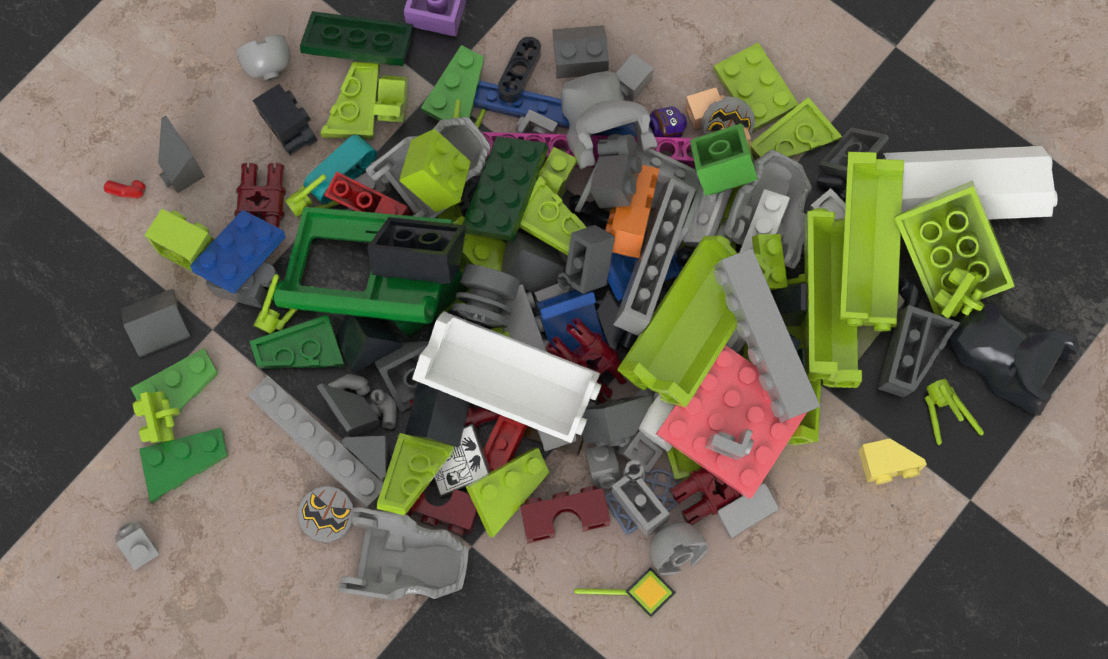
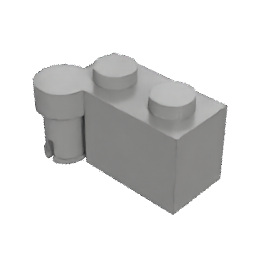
[612,460,670,538]

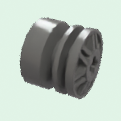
[452,264,521,328]

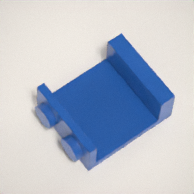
[536,289,605,362]

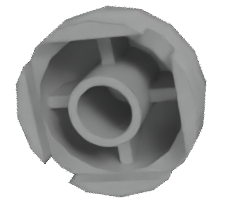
[236,35,290,82]
[650,521,708,576]

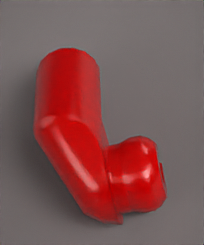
[104,180,146,199]

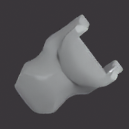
[561,71,657,170]
[365,117,490,218]
[716,150,812,269]
[339,508,468,601]

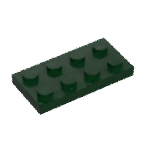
[300,11,413,67]
[462,136,548,241]

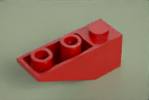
[324,171,413,216]

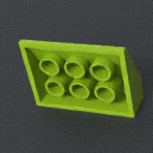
[894,180,1015,315]

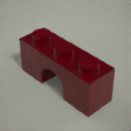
[405,484,478,536]
[520,486,611,543]

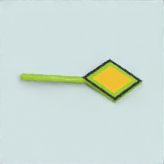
[574,567,676,618]

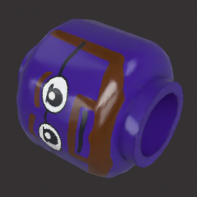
[649,106,687,138]

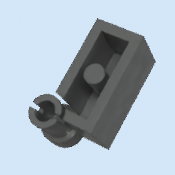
[590,134,642,208]
[557,225,615,294]
[205,263,281,309]

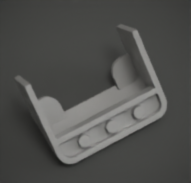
[575,134,703,255]

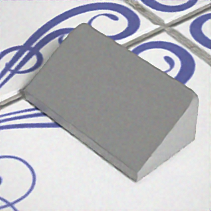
[716,483,779,538]

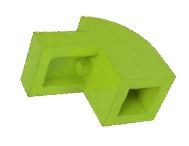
[374,75,409,123]
[537,147,577,199]

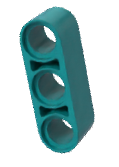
[303,134,378,204]

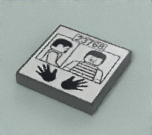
[434,424,491,498]

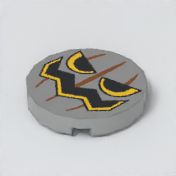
[701,96,755,135]
[298,486,354,543]

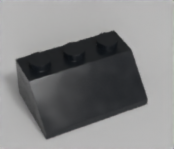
[367,217,466,284]

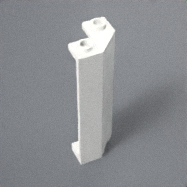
[883,146,1057,219]
[412,312,601,443]

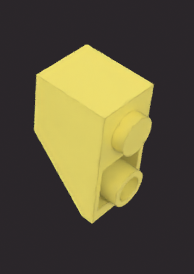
[858,439,926,485]

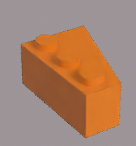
[605,165,660,258]

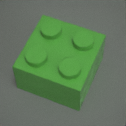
[690,123,758,196]

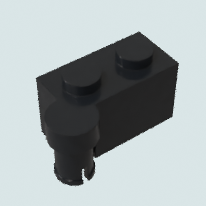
[252,84,318,156]

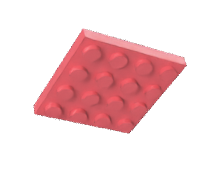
[656,345,807,499]

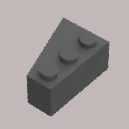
[878,305,960,397]

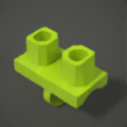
[934,267,984,318]
[133,391,180,443]

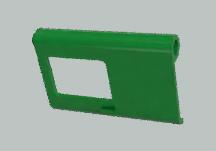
[272,207,453,324]

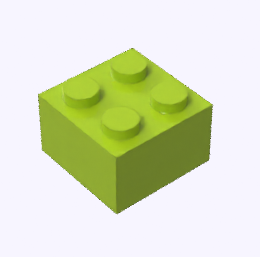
[399,129,471,213]
[144,208,214,277]

